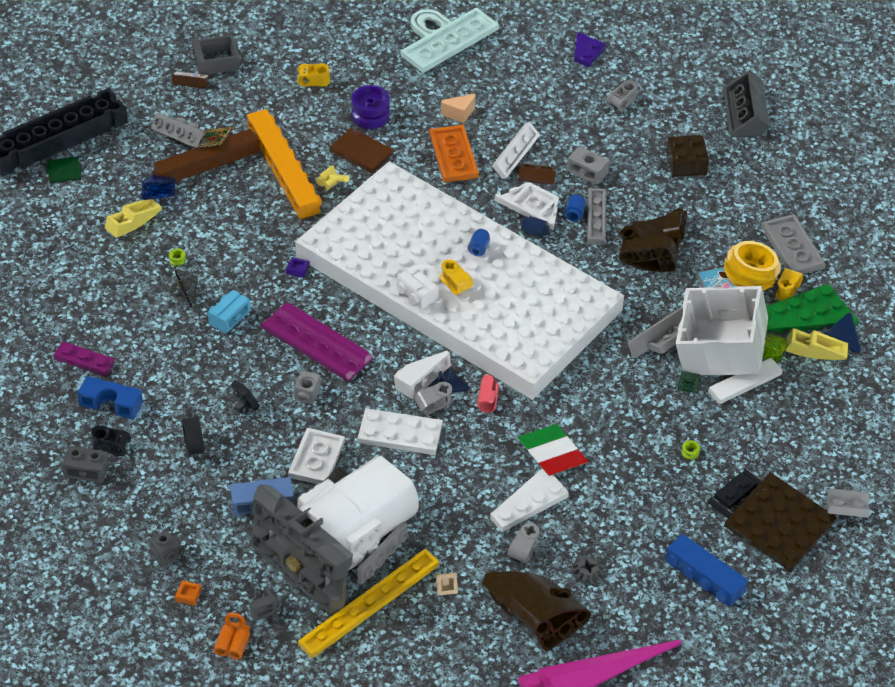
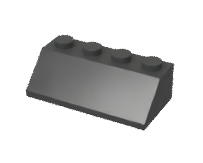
[723,70,770,137]

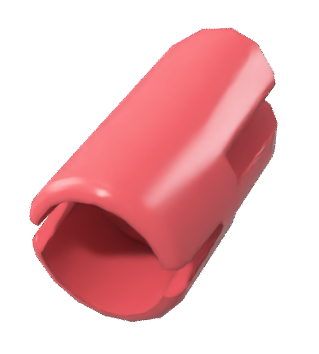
[477,375,500,413]

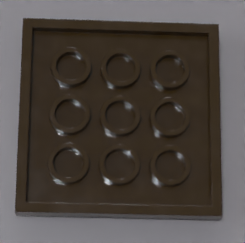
[724,472,837,572]

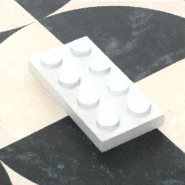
[357,408,443,455]

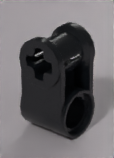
[91,425,132,456]

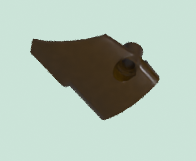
[619,208,688,272]
[482,571,591,651]

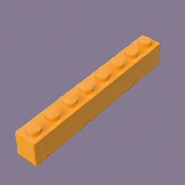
[247,109,322,219]

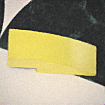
[105,198,162,238]
[785,328,848,360]

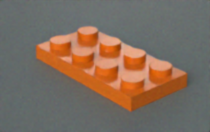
[429,125,479,183]

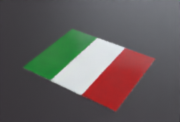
[517,424,588,476]

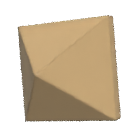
[436,572,458,596]

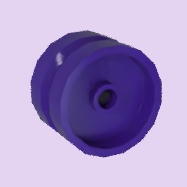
[351,85,390,129]

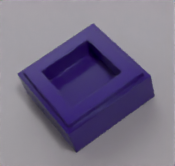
[286,257,310,278]

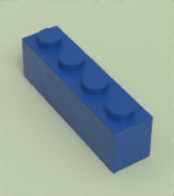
[665,533,748,607]

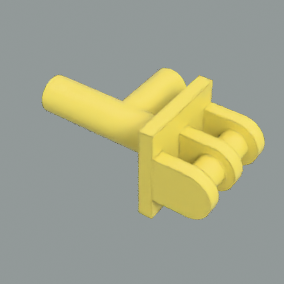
[316,165,349,190]

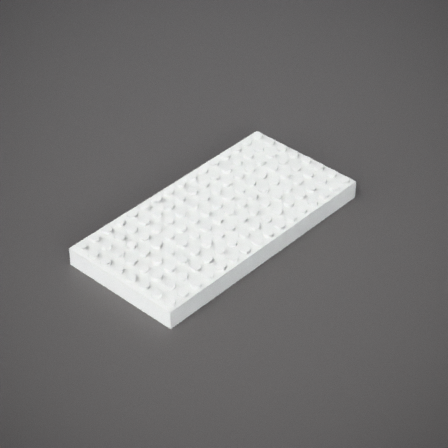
[295,161,624,400]

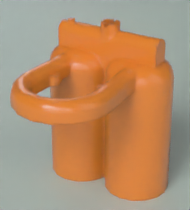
[213,612,250,660]

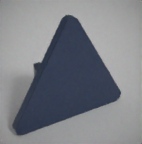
[824,312,861,353]
[428,368,469,392]

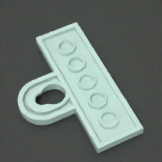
[401,8,499,73]

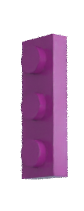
[53,341,115,377]

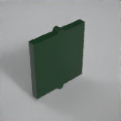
[46,156,82,183]

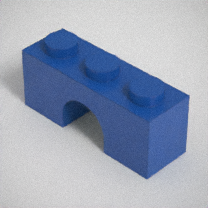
[77,376,143,420]

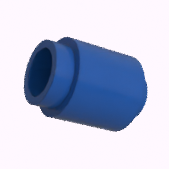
[565,195,586,222]
[468,229,490,256]

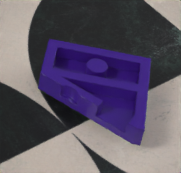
[574,32,606,68]

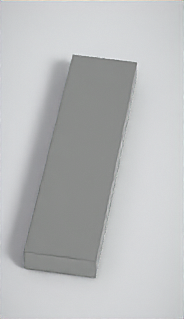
[587,188,606,245]

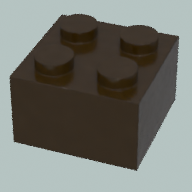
[666,135,709,177]

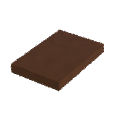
[330,128,393,173]

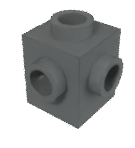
[148,530,180,568]

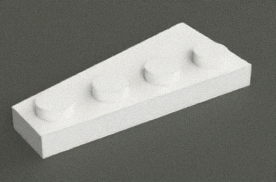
[490,469,569,532]

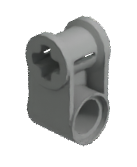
[606,80,637,112]
[414,382,452,415]
[507,523,539,564]

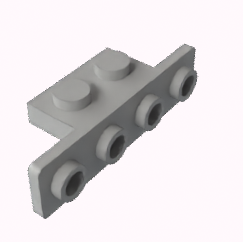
[151,112,205,148]
[628,307,683,358]
[357,522,408,584]

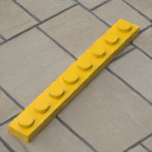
[298,549,439,659]

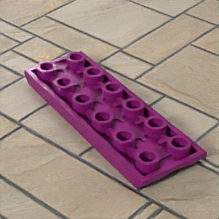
[260,302,373,382]

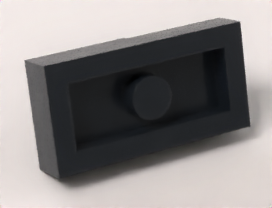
[230,379,260,415]

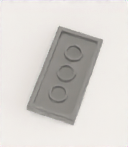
[761,214,826,274]

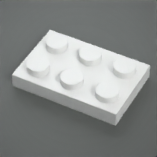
[288,428,345,484]

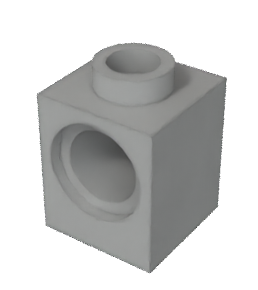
[294,370,321,404]

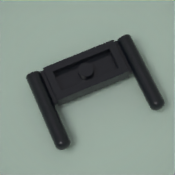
[708,468,763,518]

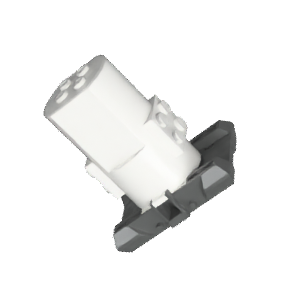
[250,456,419,615]

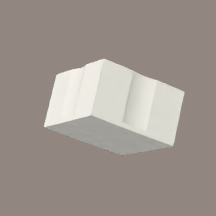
[676,286,768,375]

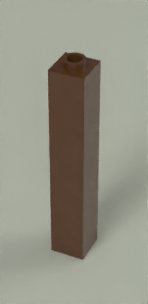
[152,129,259,187]

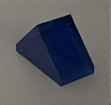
[141,175,176,200]

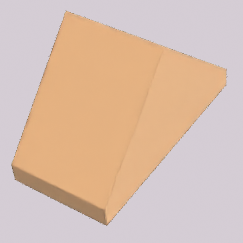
[441,94,475,123]

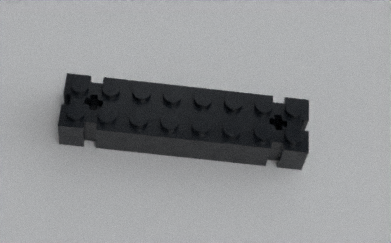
[0,88,128,177]

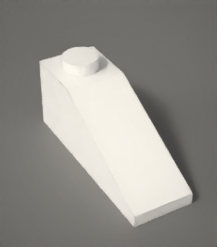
[394,351,451,399]

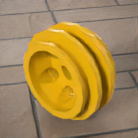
[723,241,781,291]

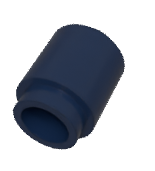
[521,216,550,238]

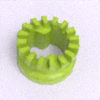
[169,248,186,267]
[681,440,700,460]

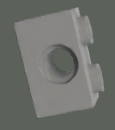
[567,146,609,185]

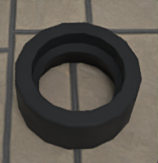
[182,416,204,456]

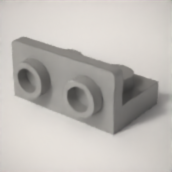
[826,488,870,518]

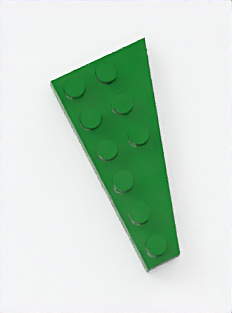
[766,283,859,333]

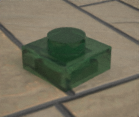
[678,371,700,394]

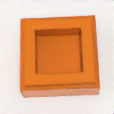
[175,580,202,606]

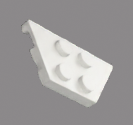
[495,182,559,230]

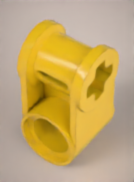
[297,63,330,87]
[440,259,473,295]
[776,268,804,301]

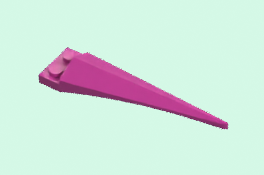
[518,640,682,687]

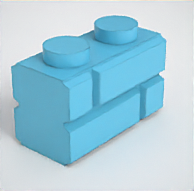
[208,290,251,334]

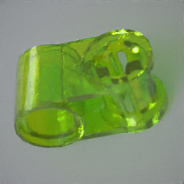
[762,333,787,362]

